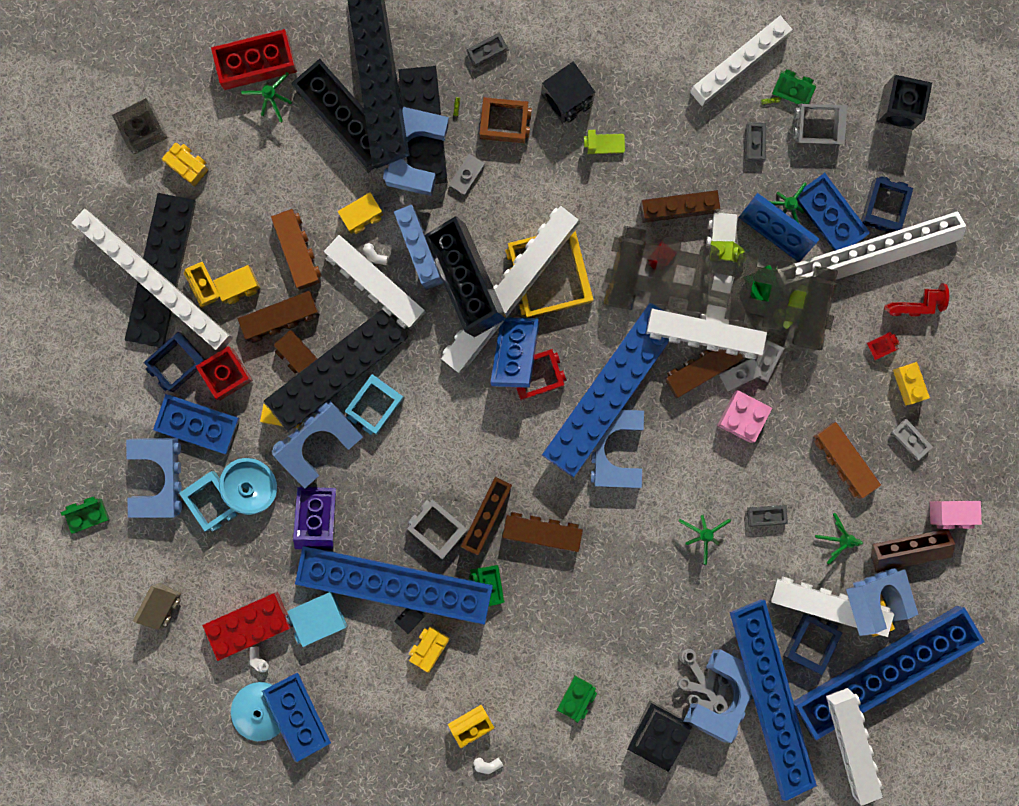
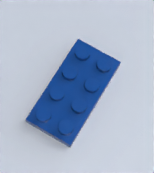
[793,173,870,251]
[738,193,819,262]
[491,317,540,388]
[153,394,240,455]
[262,672,331,762]

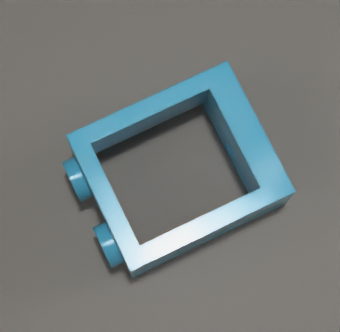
[345,374,404,435]
[179,471,238,532]

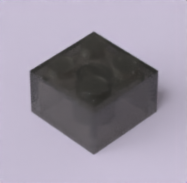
[112,98,168,154]

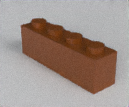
[271,209,322,290]
[814,422,881,499]

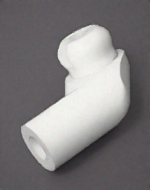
[362,243,388,265]
[249,646,269,673]
[473,757,503,774]

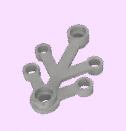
[677,649,730,714]

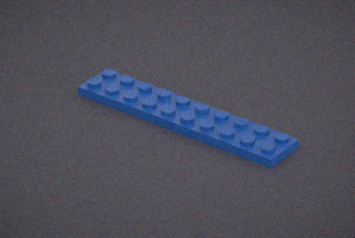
[542,302,669,478]
[295,546,493,625]
[729,600,817,801]

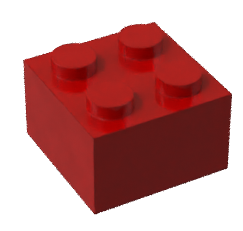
[196,346,253,401]

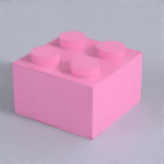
[717,390,772,443]
[930,501,982,529]

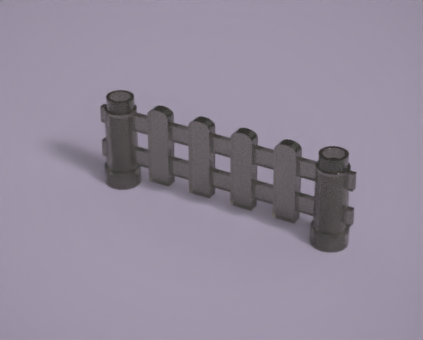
[603,226,842,350]

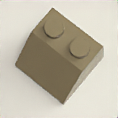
[133,583,181,630]

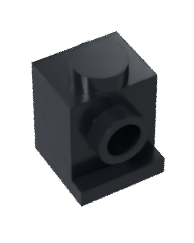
[394,608,425,634]

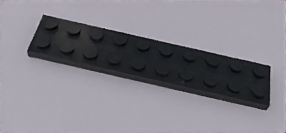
[347,0,410,169]

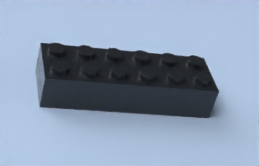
[291,59,375,173]
[398,66,448,184]
[424,216,507,338]

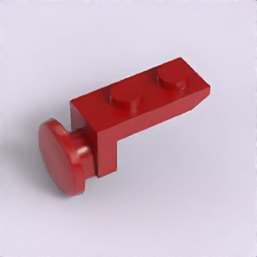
[884,283,950,317]

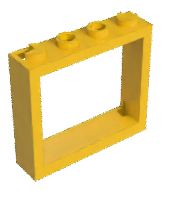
[505,230,593,318]

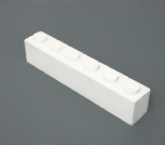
[690,15,793,107]
[700,213,737,324]
[324,235,426,330]
[646,309,767,359]
[771,576,894,637]
[826,688,883,806]

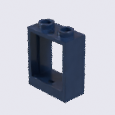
[861,176,914,233]
[143,332,206,392]
[784,614,842,675]

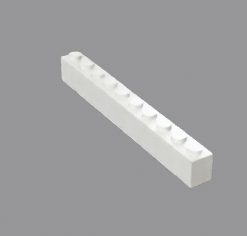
[441,206,581,374]
[72,208,233,351]
[776,211,966,296]

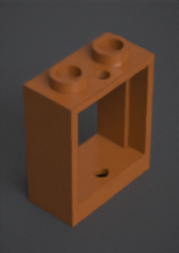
[479,97,532,144]

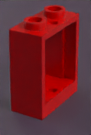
[516,349,567,401]

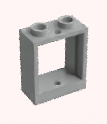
[793,104,848,144]
[407,499,468,559]

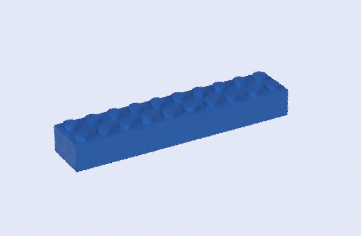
[793,606,985,740]

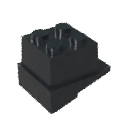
[627,700,692,772]

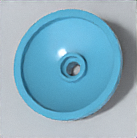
[219,458,277,515]
[231,682,281,741]

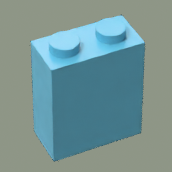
[286,592,347,647]

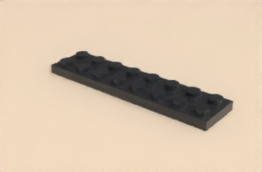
[125,193,196,348]
[263,309,408,432]

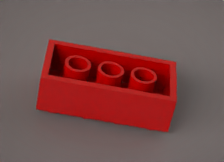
[211,29,297,90]
[202,591,293,661]

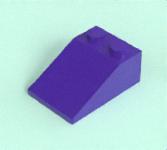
[293,487,336,550]

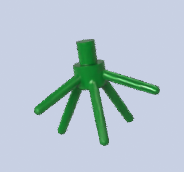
[241,72,292,123]
[769,182,807,223]
[815,513,863,565]
[678,515,731,565]

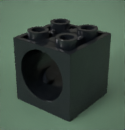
[541,61,596,124]
[877,75,932,130]

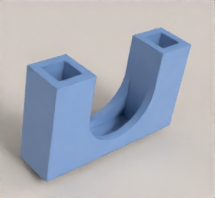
[383,107,449,196]
[394,205,444,290]
[272,400,363,488]
[591,410,644,488]
[126,438,182,518]
[846,568,919,636]
[683,649,753,743]

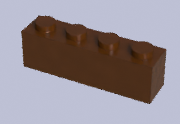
[640,190,720,223]
[237,291,320,343]
[274,330,338,400]
[664,349,744,399]
[461,477,512,555]
[502,512,583,552]
[871,529,955,572]

